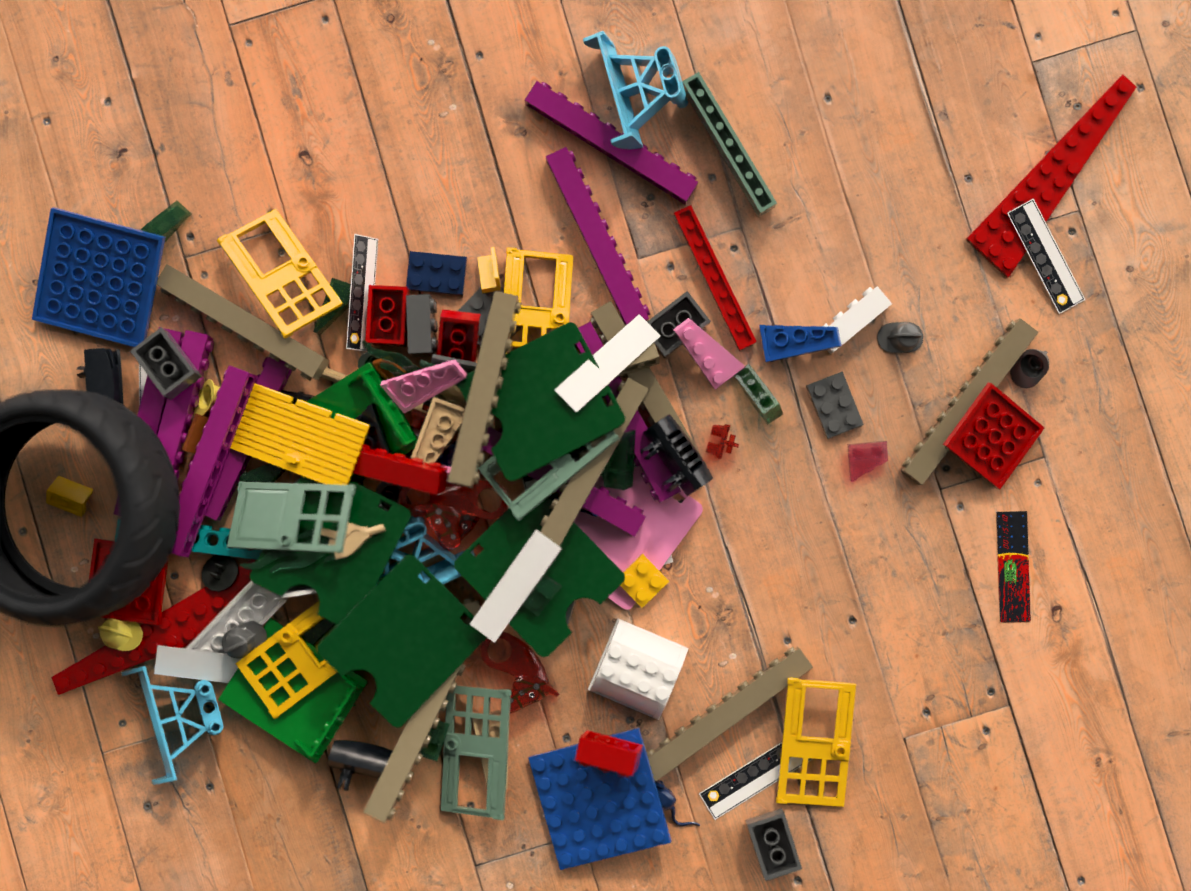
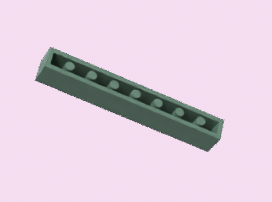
[682,72,777,217]

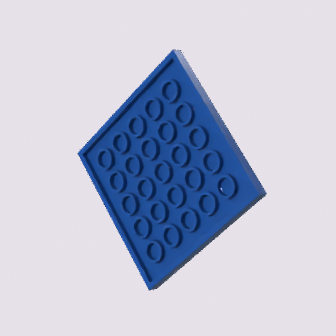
[32,207,166,347]
[528,728,672,870]

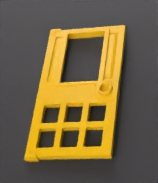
[217,209,343,339]
[504,247,573,354]
[235,601,337,719]
[776,678,856,807]

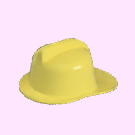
[193,379,221,416]
[98,619,143,651]

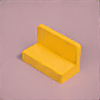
[477,247,501,293]
[46,476,93,517]

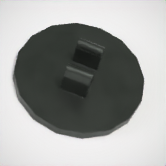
[201,555,239,592]

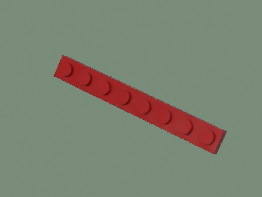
[674,205,757,351]

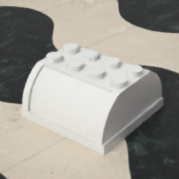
[588,618,688,720]

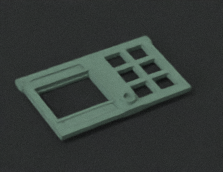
[478,431,620,521]
[441,685,511,820]

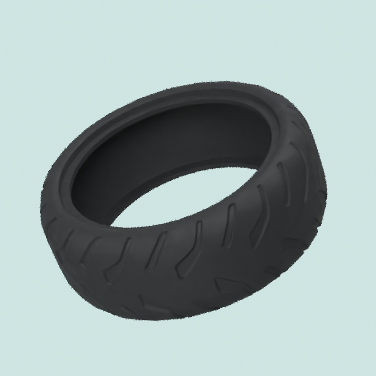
[0,389,180,626]

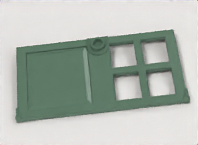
[227,481,356,553]

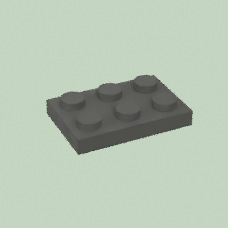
[806,371,864,439]

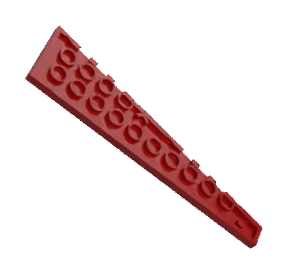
[966,74,1137,278]
[51,559,257,695]

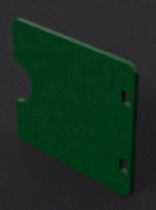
[458,322,625,481]
[250,475,411,624]
[454,497,625,657]
[317,555,487,728]

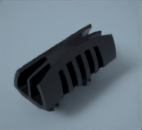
[76,348,124,405]
[640,414,714,496]
[328,740,393,791]

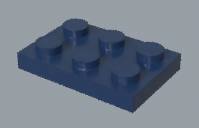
[406,251,467,296]

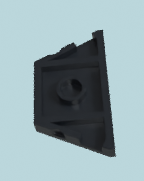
[354,403,391,454]

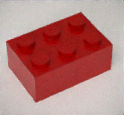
[365,285,410,347]
[437,309,481,362]
[575,730,643,777]

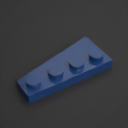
[759,325,842,363]

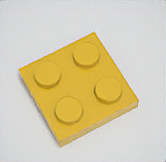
[620,553,670,608]

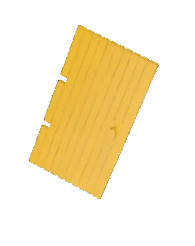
[230,383,370,485]

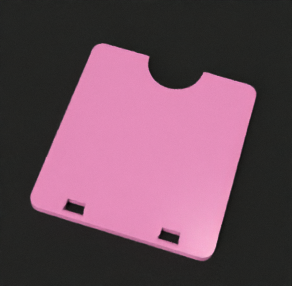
[573,443,703,610]

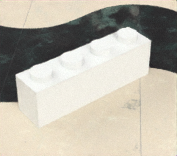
[824,286,892,354]

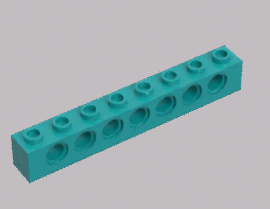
[115,519,262,560]

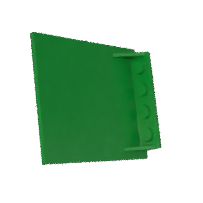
[307,363,418,484]
[218,617,368,763]

